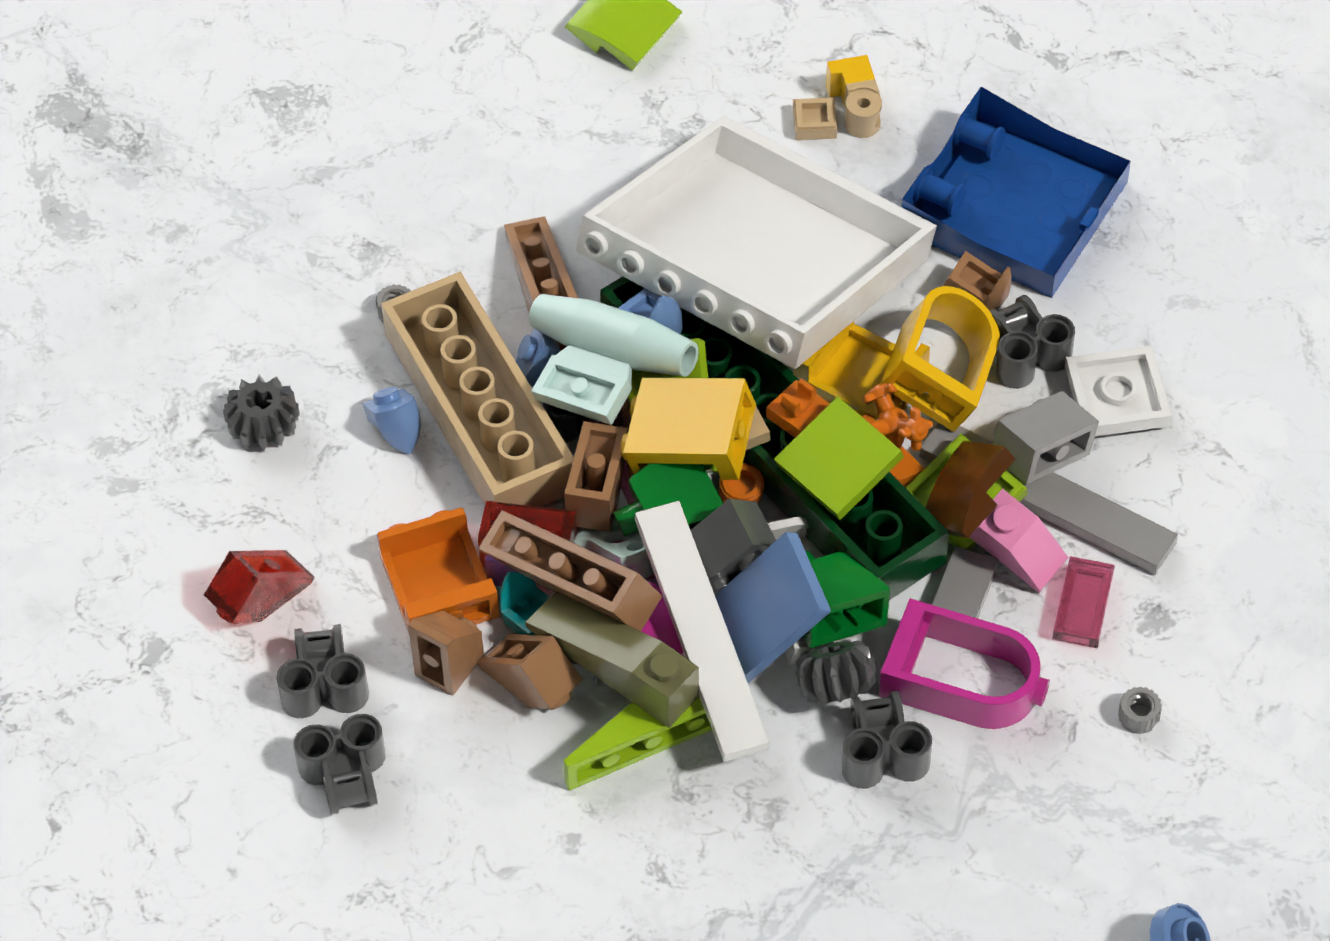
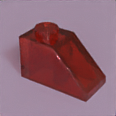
[204,550,315,624]

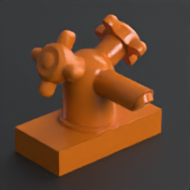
[862,383,933,488]

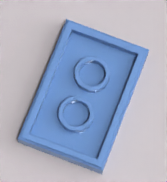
[715,532,831,683]

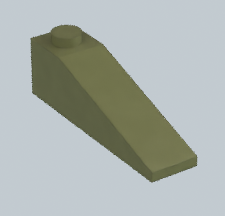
[525,592,699,728]

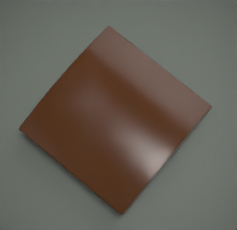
[926,441,1016,538]

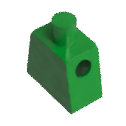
[613,463,723,537]
[802,550,890,649]

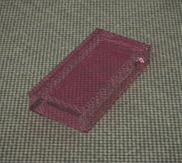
[1052,556,1115,649]

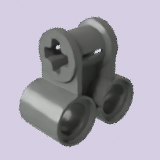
[989,295,1075,389]
[276,624,369,718]
[842,691,932,789]
[293,713,386,815]

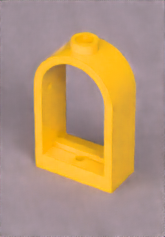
[881,286,1000,432]

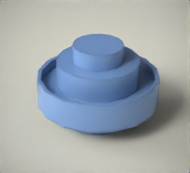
[1150,903,1211,941]

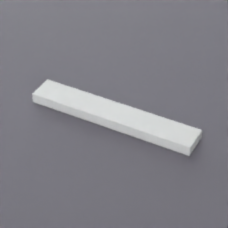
[635,501,770,762]

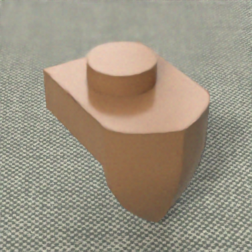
[943,251,1012,310]

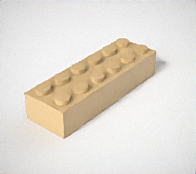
[381,271,574,522]

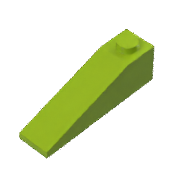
[563,696,712,791]

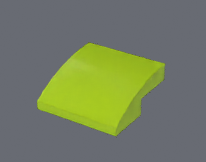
[565,0,682,71]

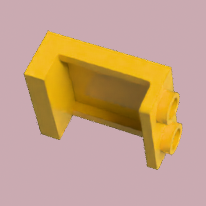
[793,321,930,420]
[621,378,756,480]

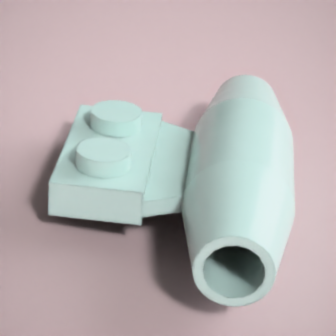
[529,294,698,425]

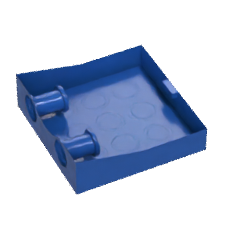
[901,86,1131,298]

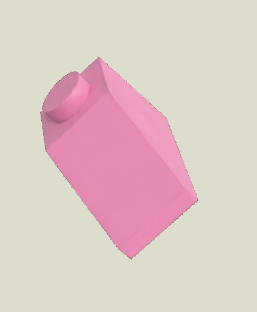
[970,488,1068,593]

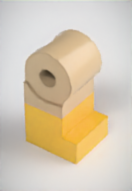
[826,55,882,138]

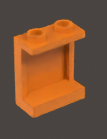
[377,508,500,634]

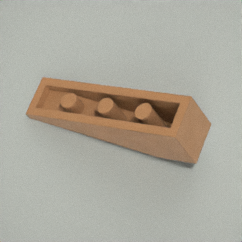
[504,216,578,351]
[478,510,662,631]

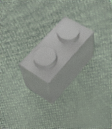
[992,391,1099,485]

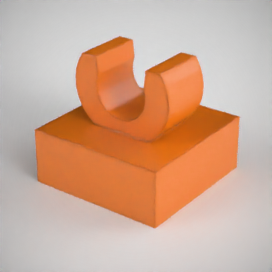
[766,378,830,438]

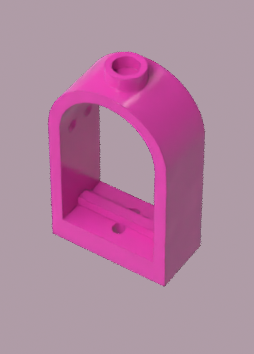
[879,598,1050,729]

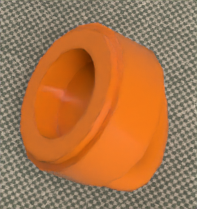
[719,463,764,504]

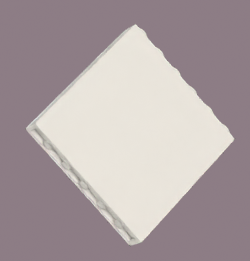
[576,116,937,369]

